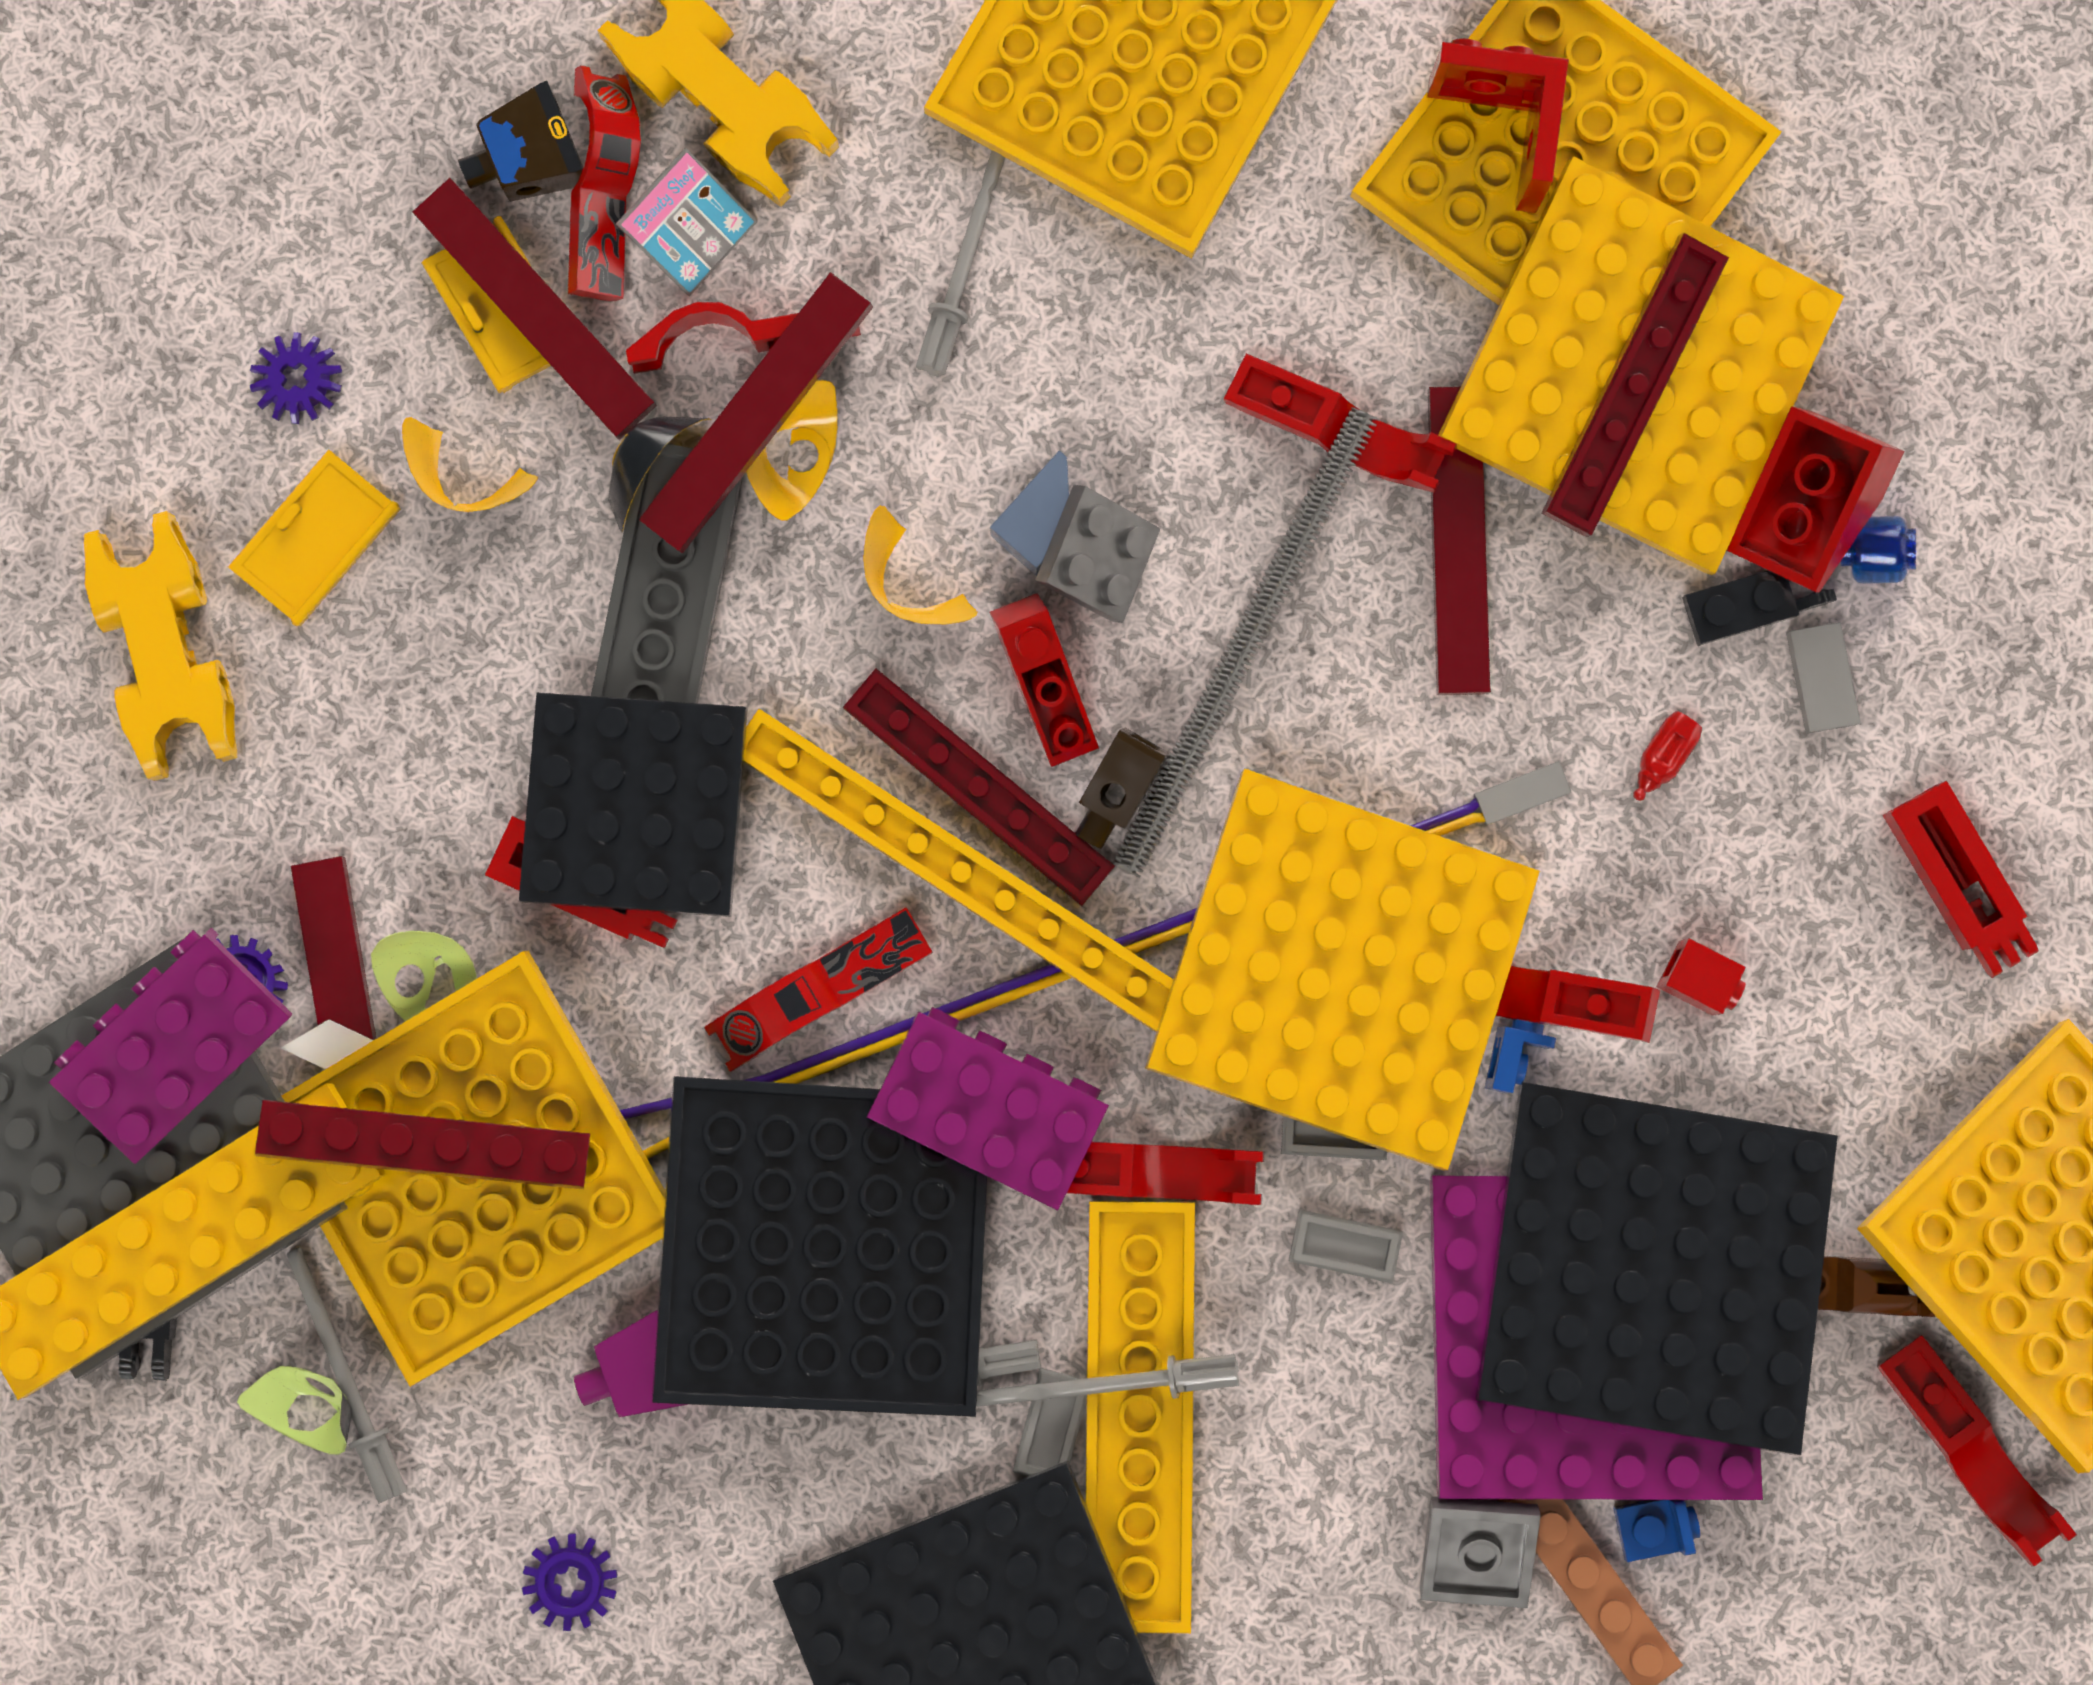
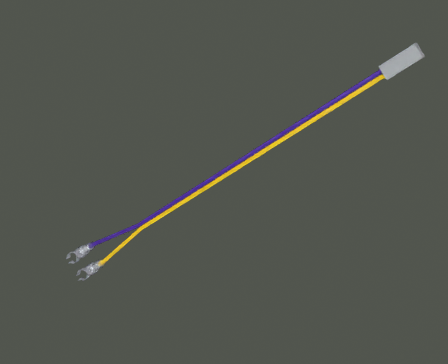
[620,761,1572,1159]

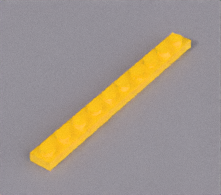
[744,709,1174,1032]

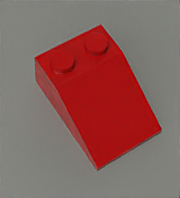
[1726,406,1905,593]

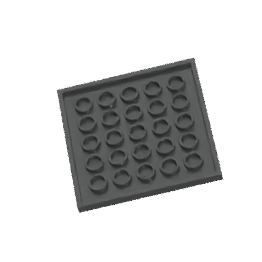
[0,940,348,1379]

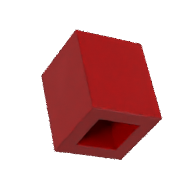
[1656,938,1746,1016]

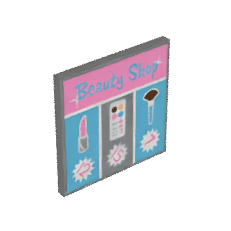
[616,148,758,296]

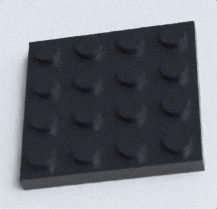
[519,692,748,917]

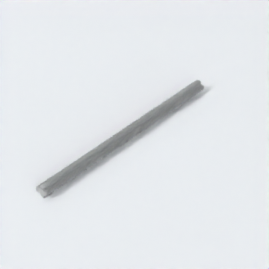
[1112,407,1379,878]

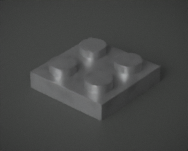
[1035,485,1161,623]
[1420,1496,1541,1608]

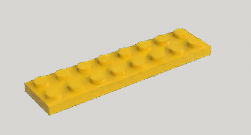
[0,1083,386,1400]
[1086,1201,1195,1634]

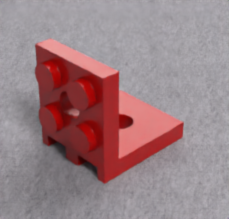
[1427,38,1569,213]

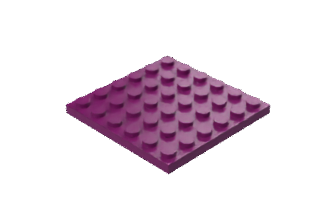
[1430,1175,1763,1500]

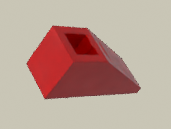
[989,593,1099,767]

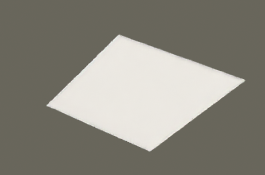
[281,1020,373,1069]

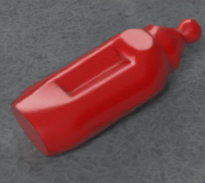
[1633,711,1702,801]

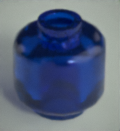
[1841,516,1916,584]

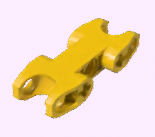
[597,0,839,207]
[84,511,238,781]

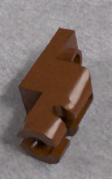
[1818,1256,1936,1317]

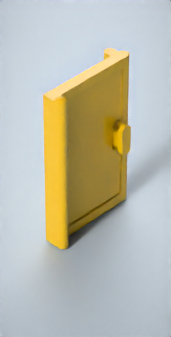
[421,216,551,393]
[228,449,401,627]

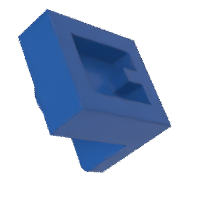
[1484,1019,1556,1093]
[1613,1500,1701,1562]

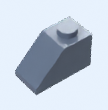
[990,451,1069,576]

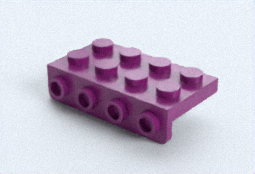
[49,927,292,1164]
[866,1007,1109,1211]

